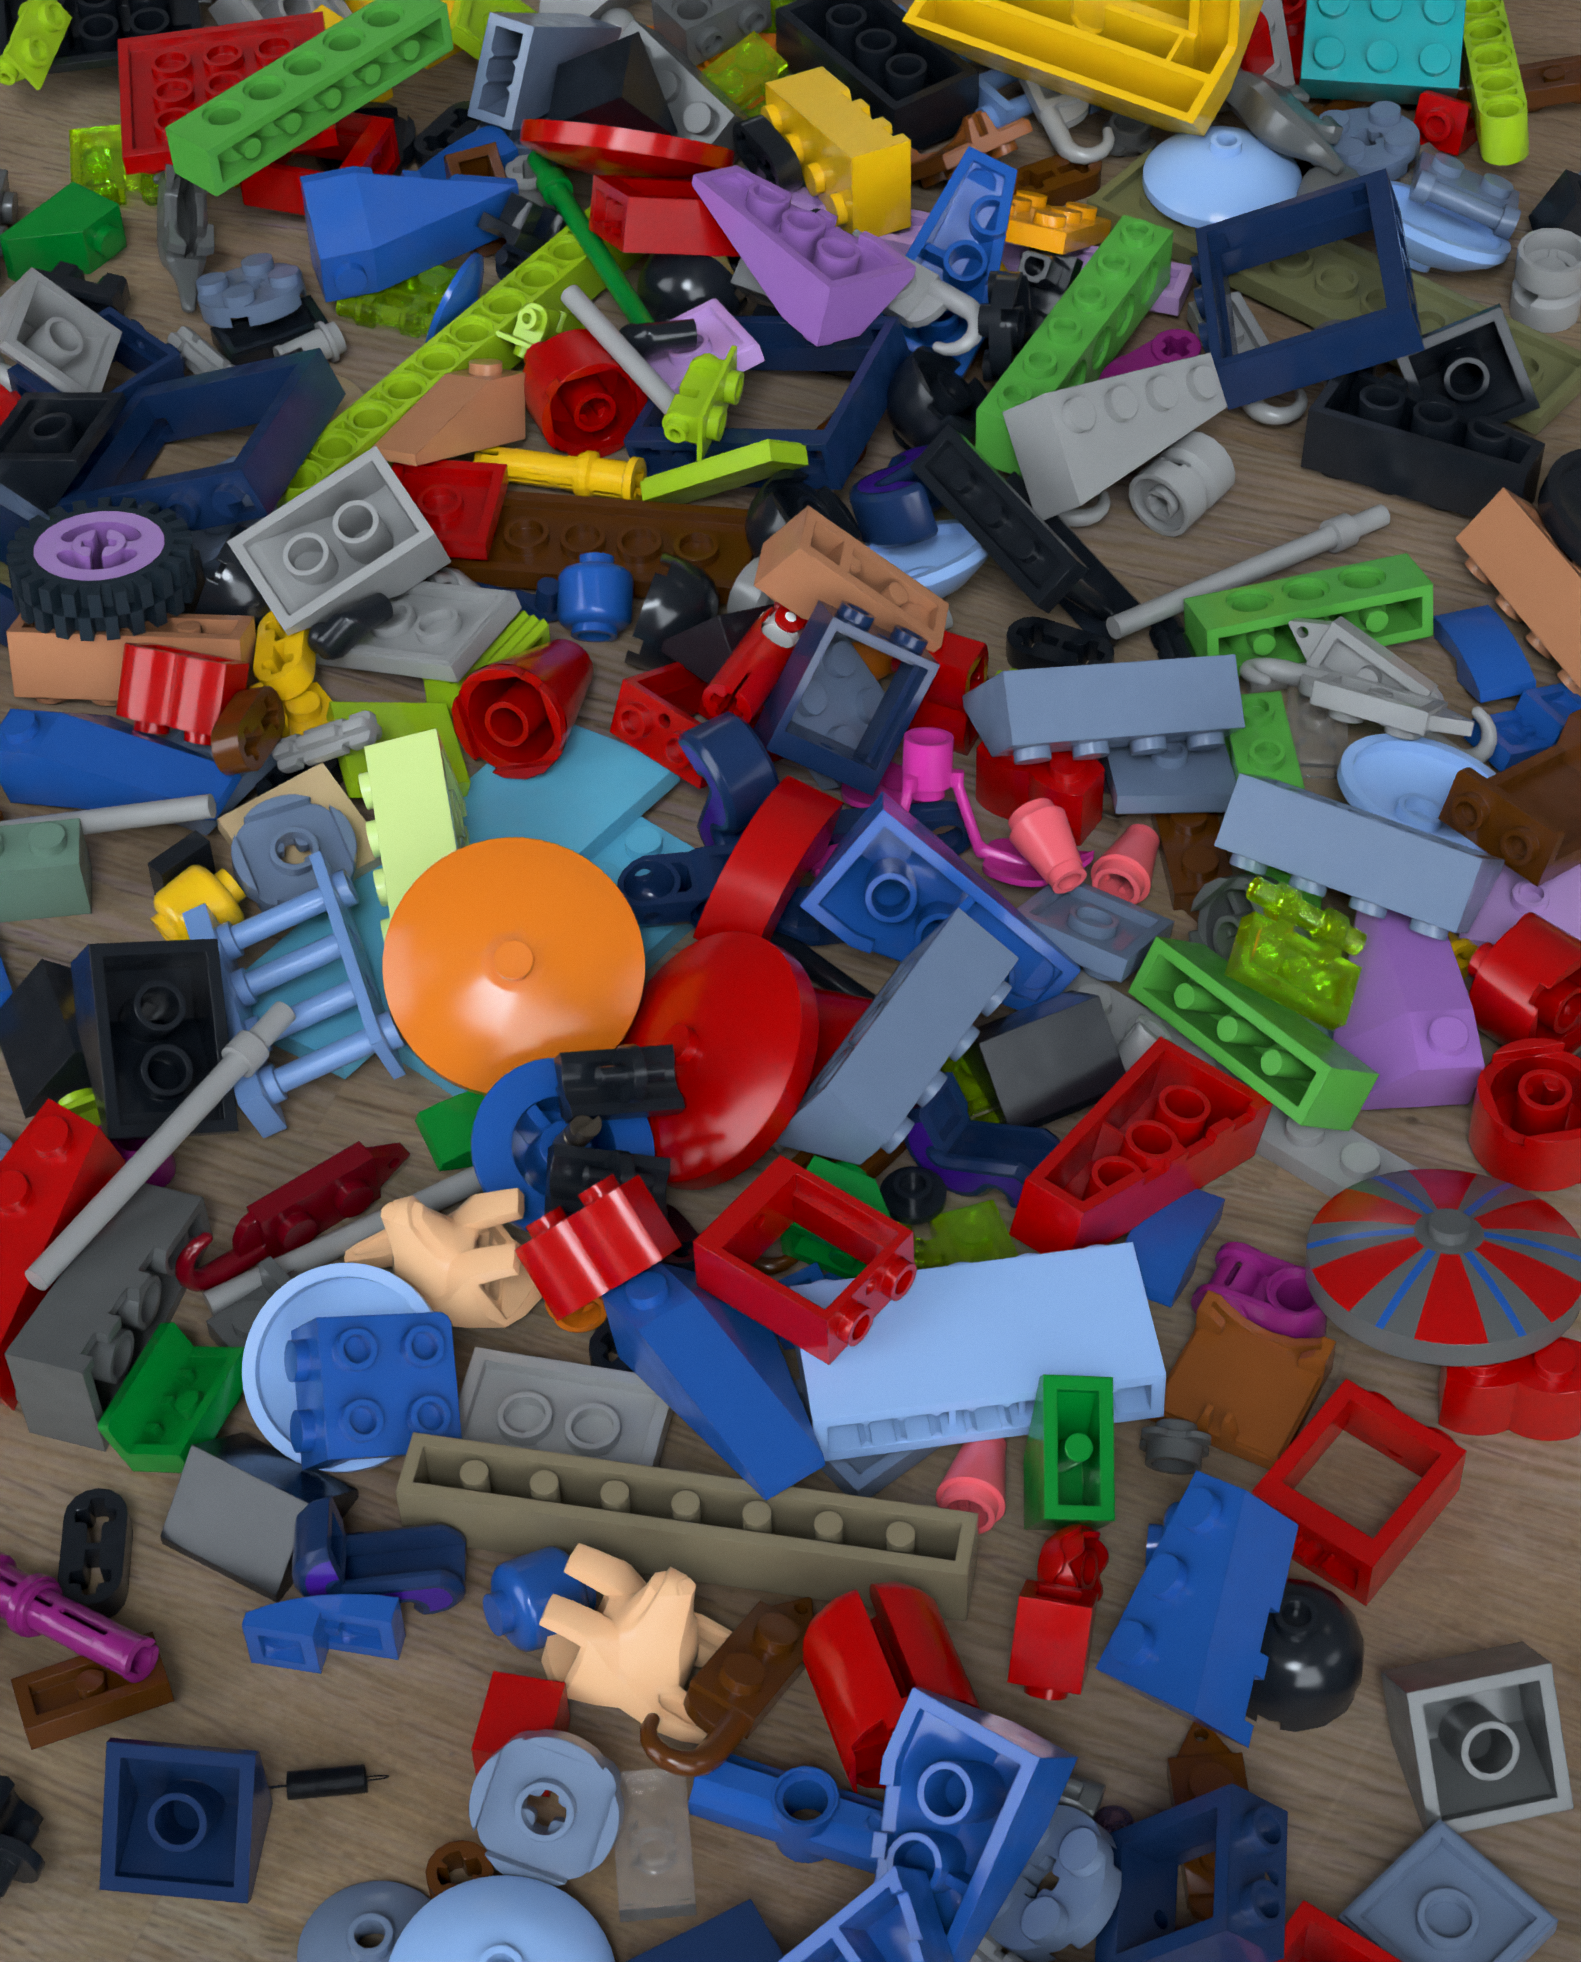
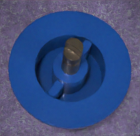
[471,1058,655,1232]

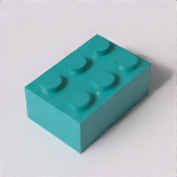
[1299,0,1466,105]

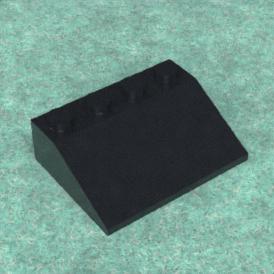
[0,0,204,74]

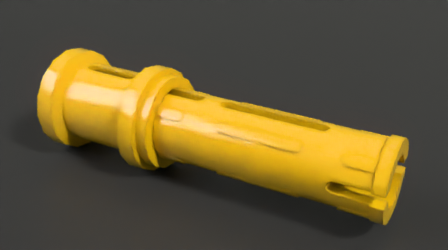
[473,446,647,501]

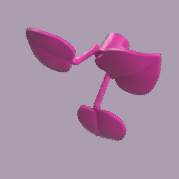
[810,727,1094,887]

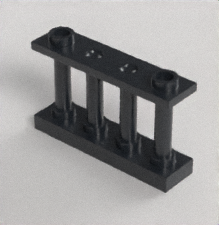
[910,424,1141,647]

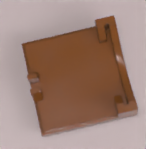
[911,110,1033,188]
[1149,1290,1336,1470]

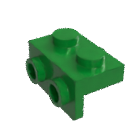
[98,1322,245,1473]

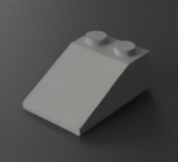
[227,446,451,636]

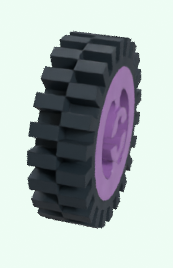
[6,497,198,641]

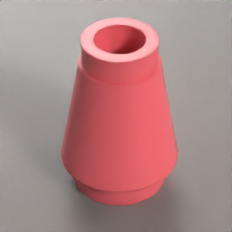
[1008,798,1087,894]
[1091,824,1160,904]
[936,1438,1007,1534]

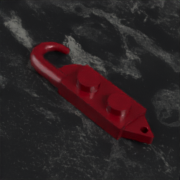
[175,1141,410,1292]

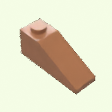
[372,359,525,466]
[753,506,949,652]

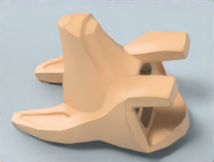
[344,1188,542,1328]
[539,1543,732,1744]

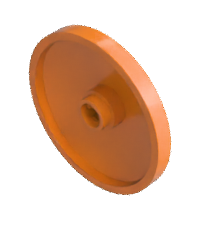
[382,837,645,1096]

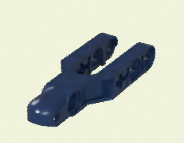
[617,801,971,946]

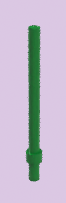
[527,151,655,324]

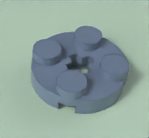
[1319,101,1420,181]
[196,253,307,328]
[231,794,357,912]
[469,1729,624,1887]
[988,1805,1122,1962]

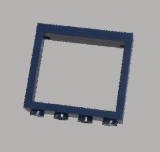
[1190,168,1425,410]
[623,316,910,490]
[55,348,346,531]

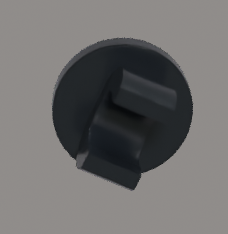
[880,1166,947,1229]

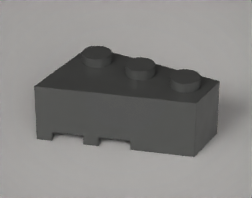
[616,19,750,164]

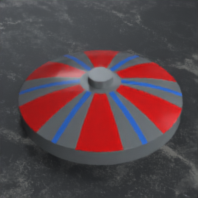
[1305,1169,1581,1367]

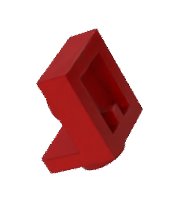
[1414,90,1478,156]

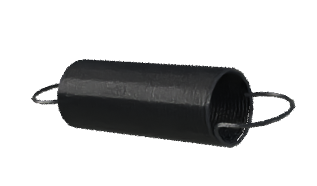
[269,1764,390,1801]

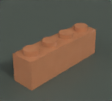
[1455,487,1581,696]
[6,613,258,706]

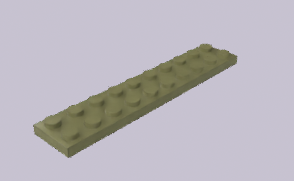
[1087,148,1581,435]

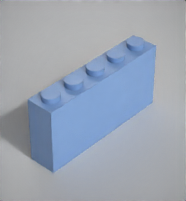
[789,1242,1166,1462]

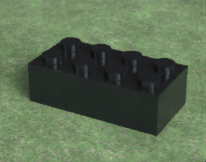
[775,0,979,151]

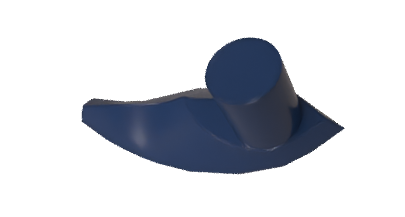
[475,577,558,622]

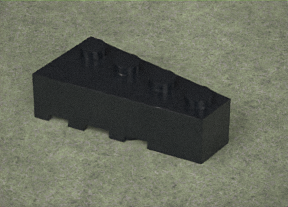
[1301,369,1545,518]

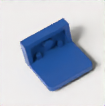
[284,1312,462,1471]

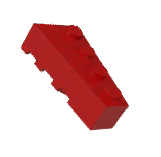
[1009,1036,1273,1254]
[0,1098,126,1411]

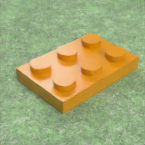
[1005,190,1111,255]

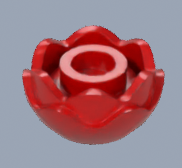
[1037,1524,1109,1602]

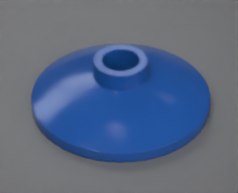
[425,252,484,343]

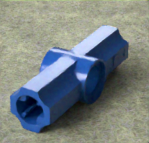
[688,1754,884,1874]

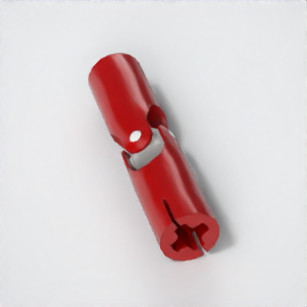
[702,601,808,723]

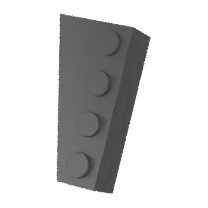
[4,1183,212,1452]

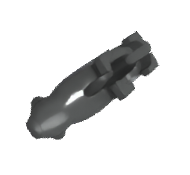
[1224,67,1344,175]
[152,164,215,313]

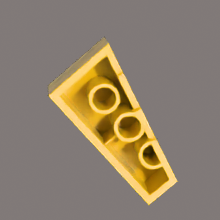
[760,66,911,237]

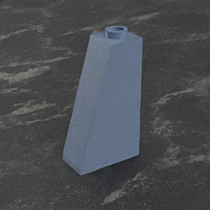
[467,12,622,131]

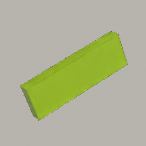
[640,439,809,504]

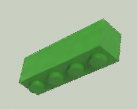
[1128,936,1379,1131]

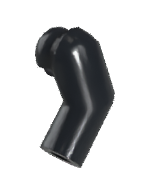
[619,319,697,360]
[308,593,393,660]

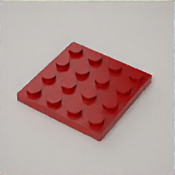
[117,11,339,175]

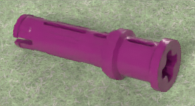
[0,1552,159,1683]

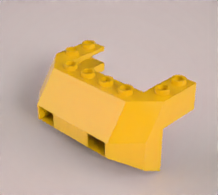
[902,0,1263,136]

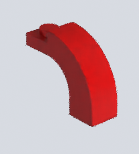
[693,775,844,941]

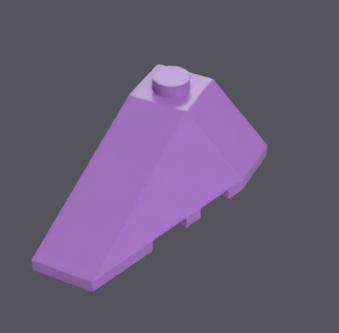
[691,165,916,347]
[1332,909,1485,1110]

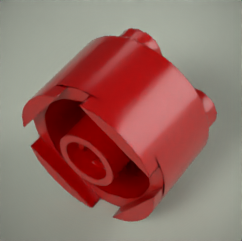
[522,329,648,458]
[1468,912,1581,1054]
[1469,1038,1581,1192]

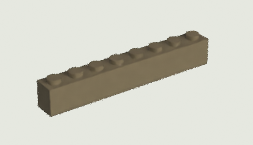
[395,1432,979,1621]

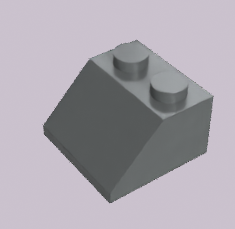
[1381,1641,1574,1833]

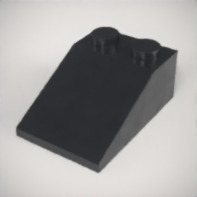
[70,939,239,1141]

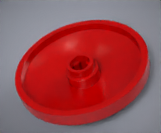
[519,119,735,179]
[621,931,819,1190]

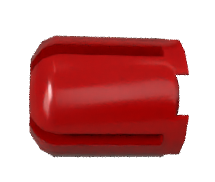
[802,1581,981,1794]

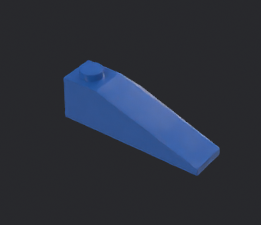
[878,146,1017,378]
[300,166,519,303]
[0,709,242,821]
[800,791,1081,1010]
[602,1263,826,1501]
[870,1687,1078,1962]

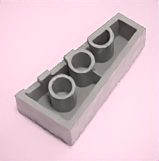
[1002,352,1228,521]

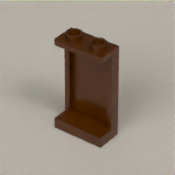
[1438,709,1581,887]

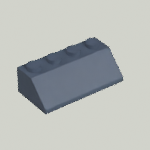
[962,654,1245,765]
[1214,773,1505,941]
[776,907,1019,1165]

